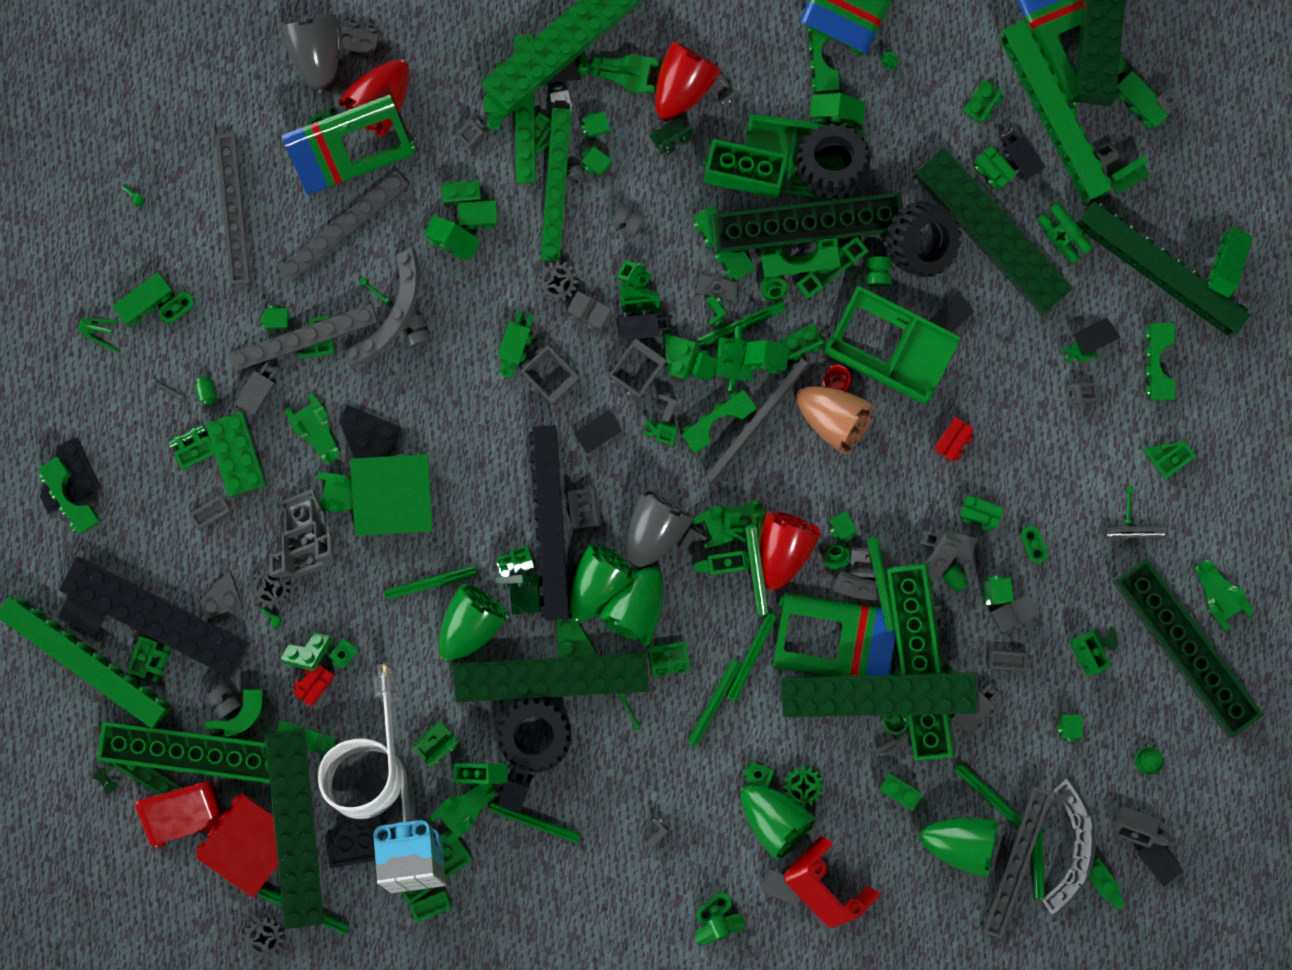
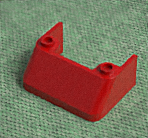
[784,835,881,928]

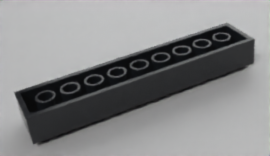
[529,425,570,621]
[59,556,251,678]

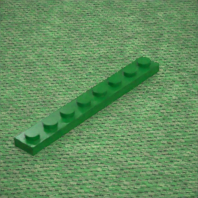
[514,34,536,184]
[541,108,571,262]

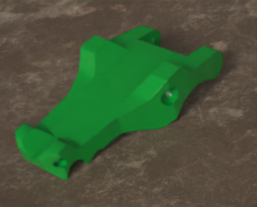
[590,53,661,94]
[284,393,341,463]
[317,472,353,513]
[692,500,766,550]
[1194,560,1254,632]
[427,784,497,845]

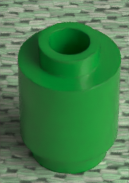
[195,376,217,406]
[941,564,969,593]

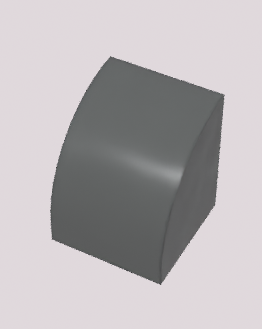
[1093,143,1123,176]

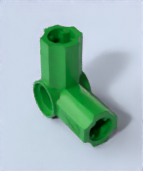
[694,913,746,946]

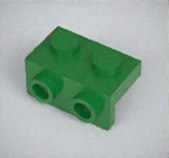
[411,721,458,768]

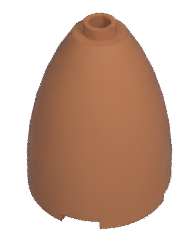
[796,386,875,455]

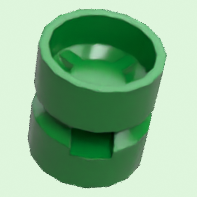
[867,256,892,287]
[881,715,909,734]

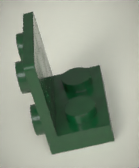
[649,116,694,155]
[495,574,541,615]

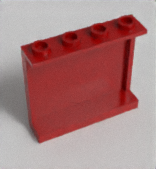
[195,792,277,898]

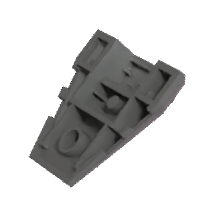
[269,489,333,577]

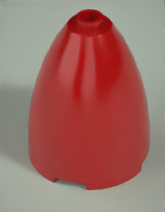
[655,42,722,122]
[338,59,410,137]
[759,511,822,591]

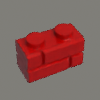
[933,417,975,462]
[293,663,336,707]

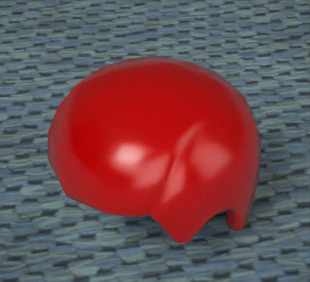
[823,365,851,392]

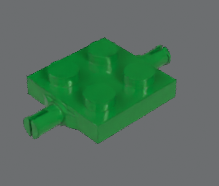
[714,326,753,392]

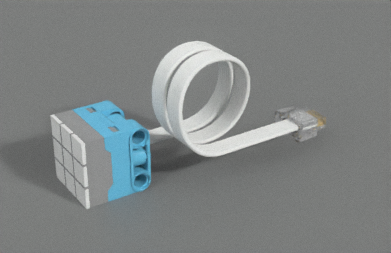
[318,663,446,893]

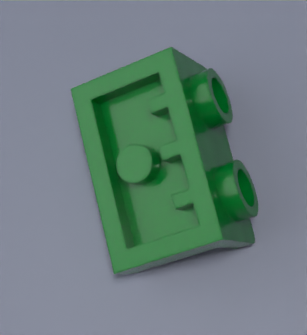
[962,80,1004,124]
[1110,156,1150,195]
[779,324,824,362]
[648,641,690,677]

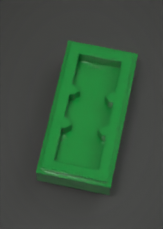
[409,890,452,923]

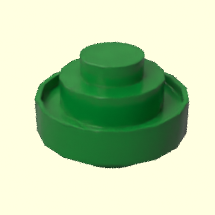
[760,275,789,301]
[822,544,851,569]
[1134,747,1164,775]

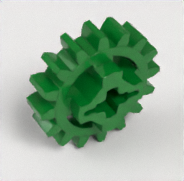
[782,765,825,808]

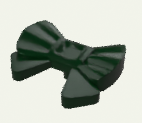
[1094,627,1118,650]
[92,764,120,794]

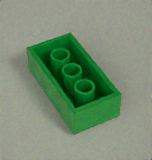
[703,139,787,199]
[205,412,268,498]

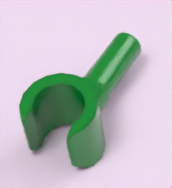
[122,185,144,207]
[259,606,282,628]

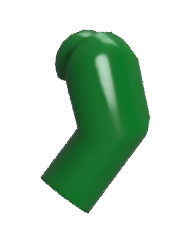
[577,53,592,76]

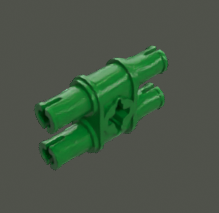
[1036,202,1094,265]

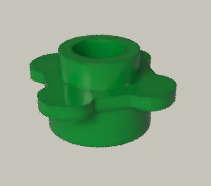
[880,51,899,71]

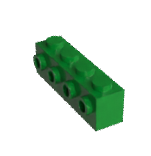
[1208,227,1253,298]

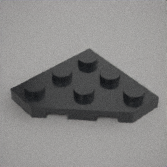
[340,405,400,459]
[40,437,101,514]
[327,802,384,868]

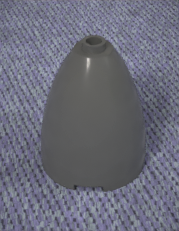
[280,15,340,93]
[626,489,694,570]

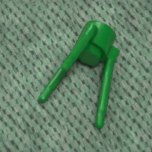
[78,317,120,353]

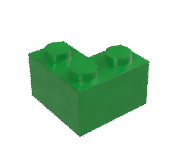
[810,93,866,128]
[423,216,481,260]
[744,340,789,374]

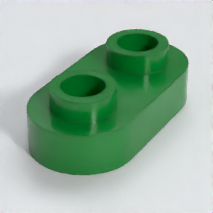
[159,292,195,324]
[1020,526,1048,563]
[697,893,731,925]

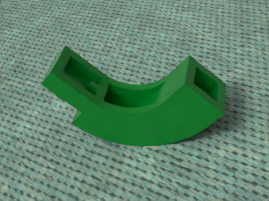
[205,689,265,737]

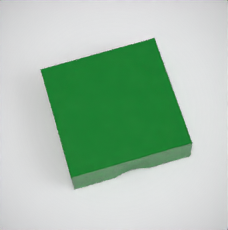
[350,454,433,536]

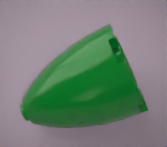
[569,542,637,622]
[598,565,664,646]
[438,583,509,662]
[740,784,817,860]
[919,817,998,878]

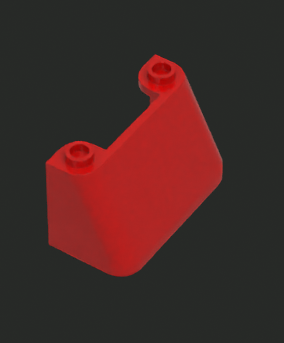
[134,780,223,849]

